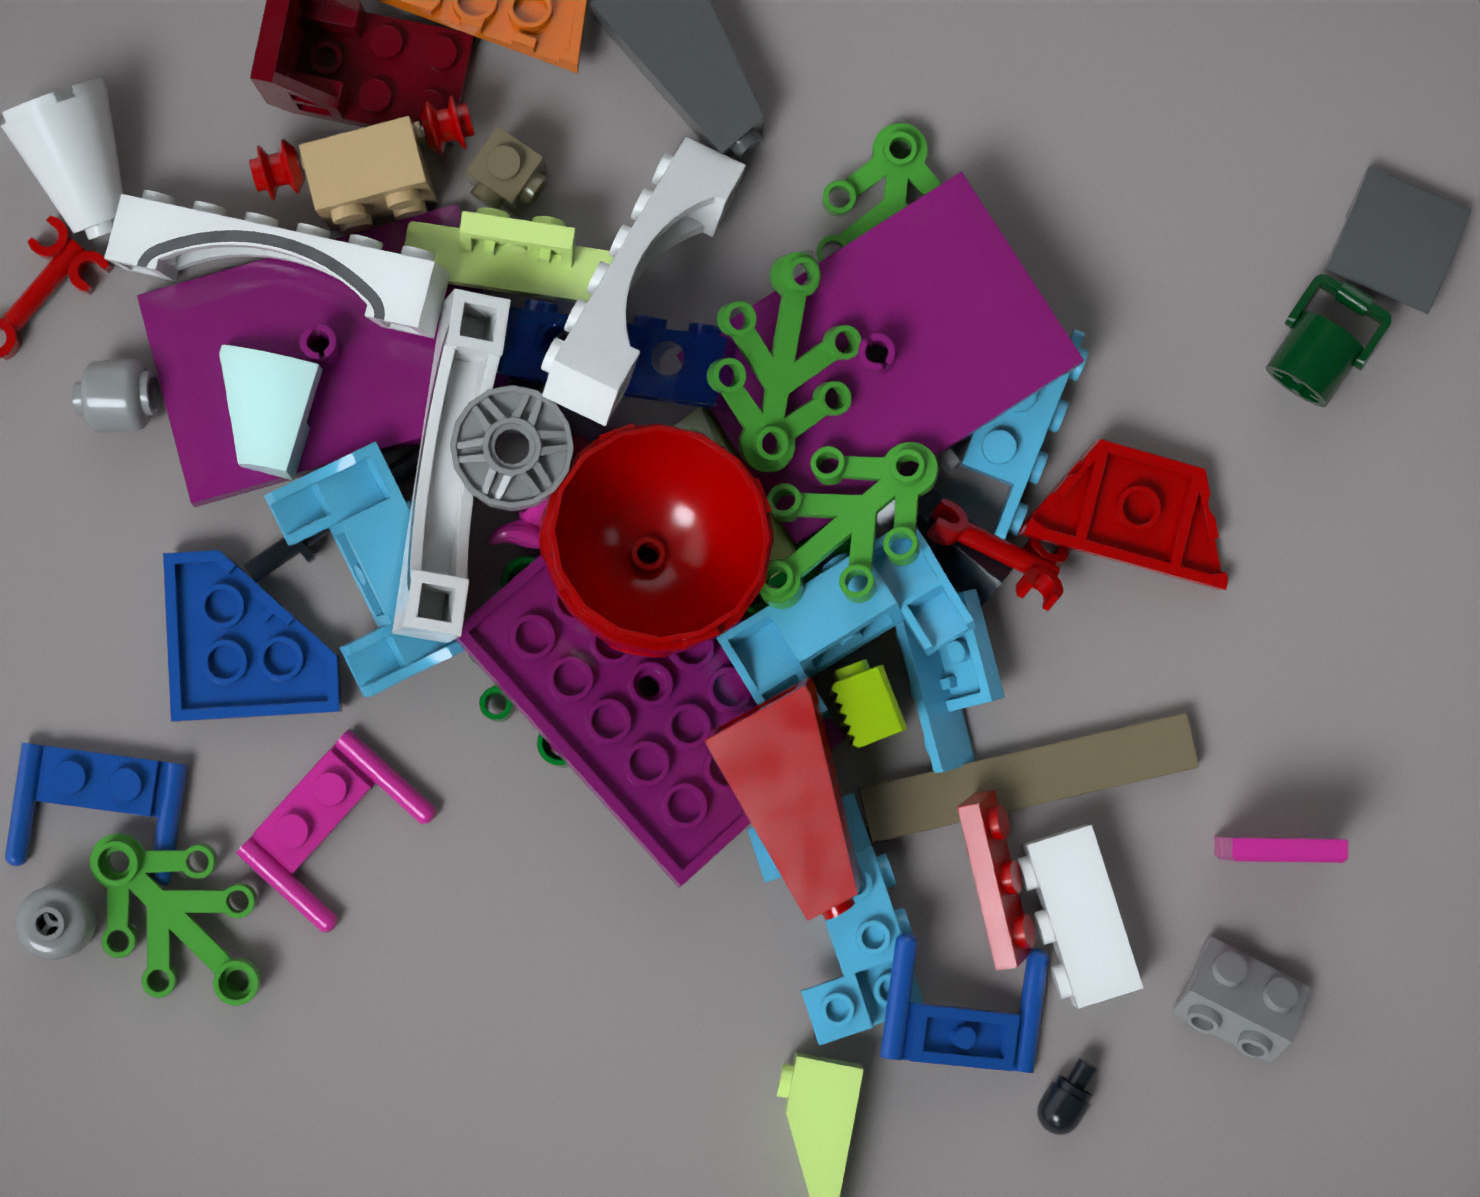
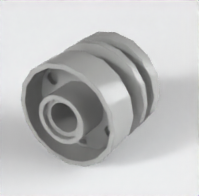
[450,385,574,512]

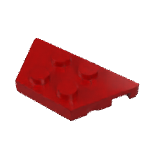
[1018,439,1228,590]

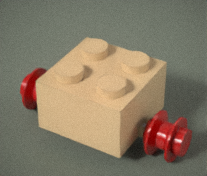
[249,94,475,235]

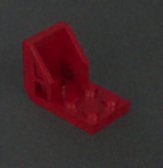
[250,0,476,145]

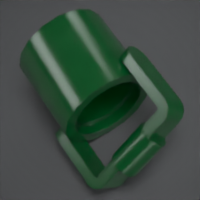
[1265,274,1391,407]

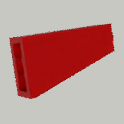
[704,676,862,921]

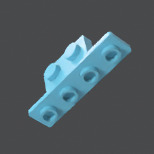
[960,329,1089,540]
[895,589,1005,773]

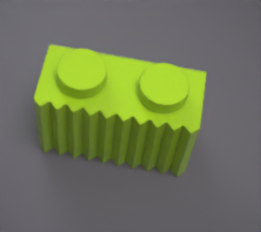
[828,659,907,749]

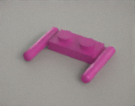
[236,729,436,933]

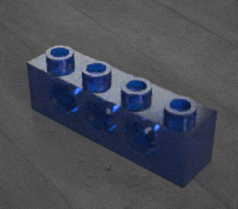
[496,299,737,411]

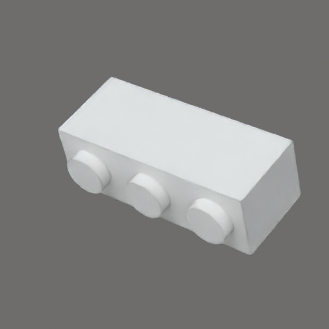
[1017,824,1143,1009]

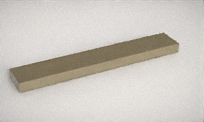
[859,713,1199,843]

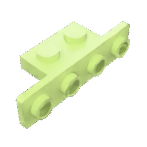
[405,208,614,303]

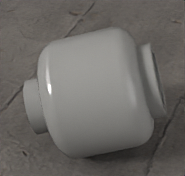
[72,359,160,433]
[16,886,96,960]

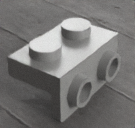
[1172,936,1312,1063]

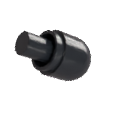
[1037,1058,1098,1135]

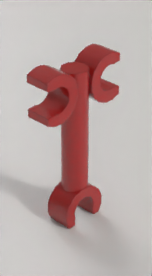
[0,215,113,360]
[927,499,1069,611]

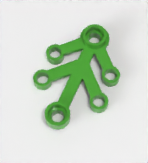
[816,123,941,263]
[707,252,861,472]
[759,442,939,609]
[90,833,262,1006]

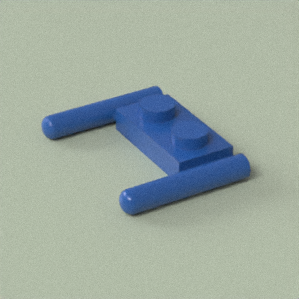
[5,742,188,886]
[880,933,1049,1073]

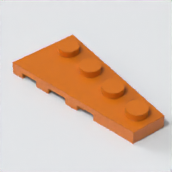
[377,0,589,74]

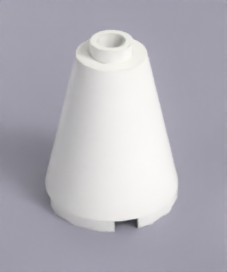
[0,78,123,240]

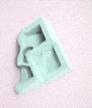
[219,345,323,481]

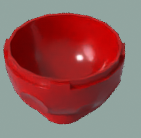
[539,423,774,657]

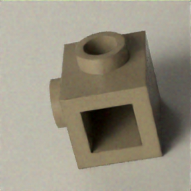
[465,126,548,215]

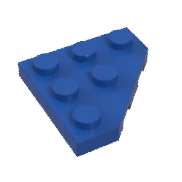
[163,550,342,722]

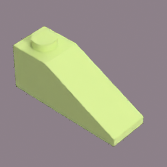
[777,1051,864,1197]

